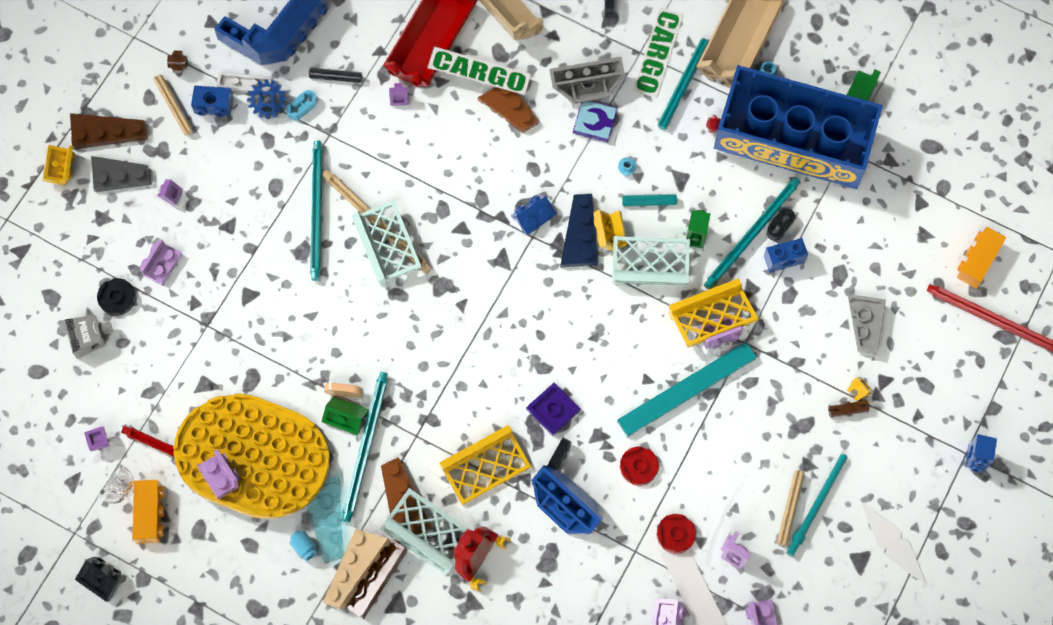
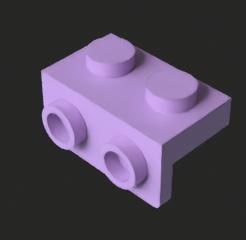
[697,314,743,349]

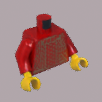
[453,526,511,591]

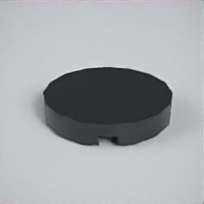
[97,278,136,316]

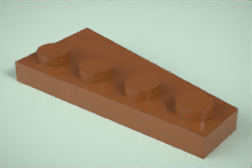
[381,457,432,544]

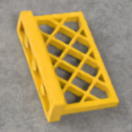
[668,278,758,348]
[439,425,531,505]

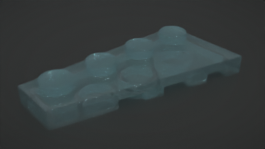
[306,476,344,564]

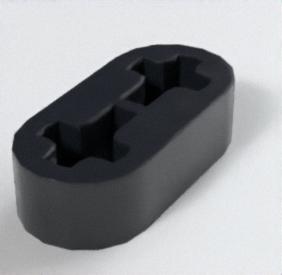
[604,0,614,18]
[766,208,795,241]
[547,437,572,470]

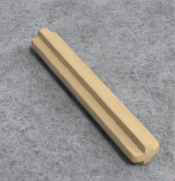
[153,74,193,136]
[777,470,805,546]

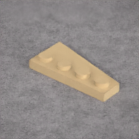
[323,529,391,610]

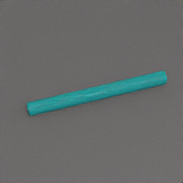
[657,38,709,130]

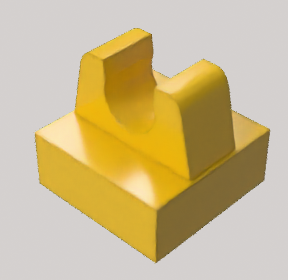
[847,377,874,401]

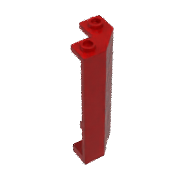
[383,0,478,87]

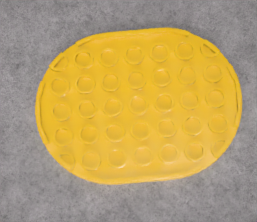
[174,394,330,519]

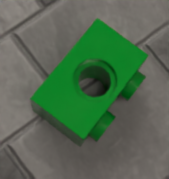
[686,210,711,249]

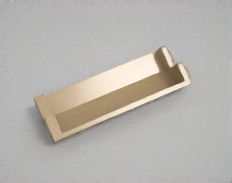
[479,0,544,41]
[697,0,785,88]

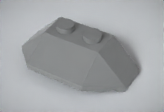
[549,57,625,104]

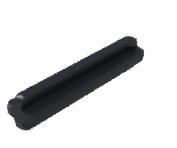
[308,67,363,83]

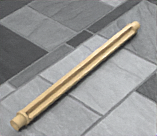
[322,170,432,274]

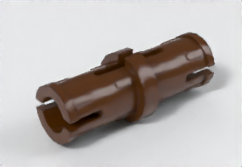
[828,400,869,418]

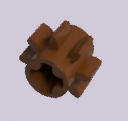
[167,50,188,73]

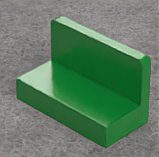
[847,69,881,101]
[321,396,369,435]

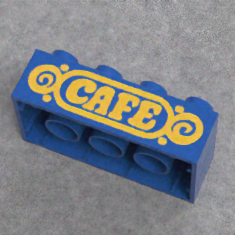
[713,65,883,189]

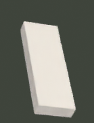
[216,72,274,95]

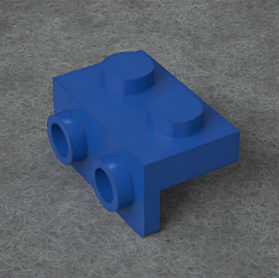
[511,194,557,235]

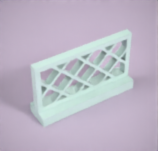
[351,200,422,287]
[612,236,690,286]
[381,488,467,575]

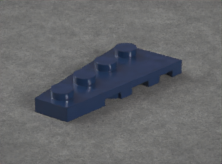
[560,193,598,268]

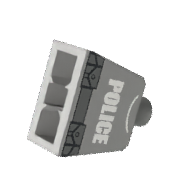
[64,315,113,359]

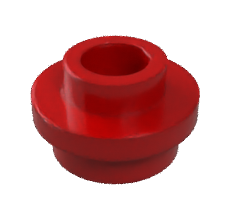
[706,115,721,133]

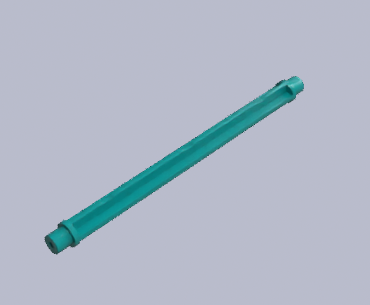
[310,140,323,281]
[704,177,801,290]
[342,372,388,523]

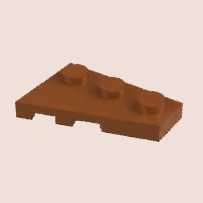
[477,87,538,133]

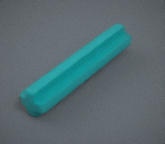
[622,194,677,206]

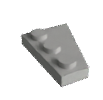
[848,294,886,355]

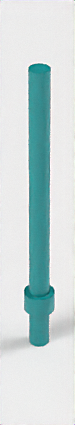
[786,454,848,557]

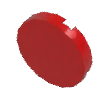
[619,446,659,486]
[656,513,696,554]

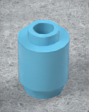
[289,531,318,561]

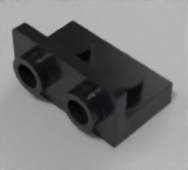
[74,556,126,602]

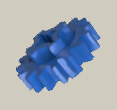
[247,79,288,119]

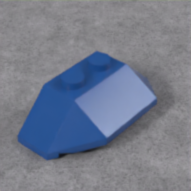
[531,465,603,534]

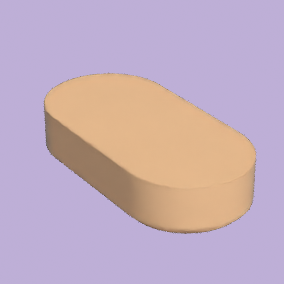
[324,383,363,398]

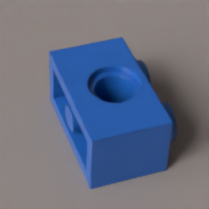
[191,85,233,117]
[763,238,808,273]
[965,434,997,472]

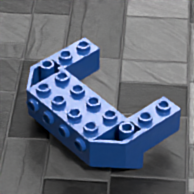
[214,0,328,66]

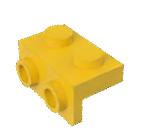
[42,145,75,186]
[593,210,628,252]

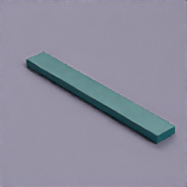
[617,342,757,437]

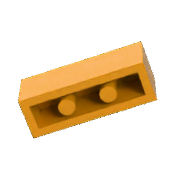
[956,226,1007,289]
[132,480,165,544]

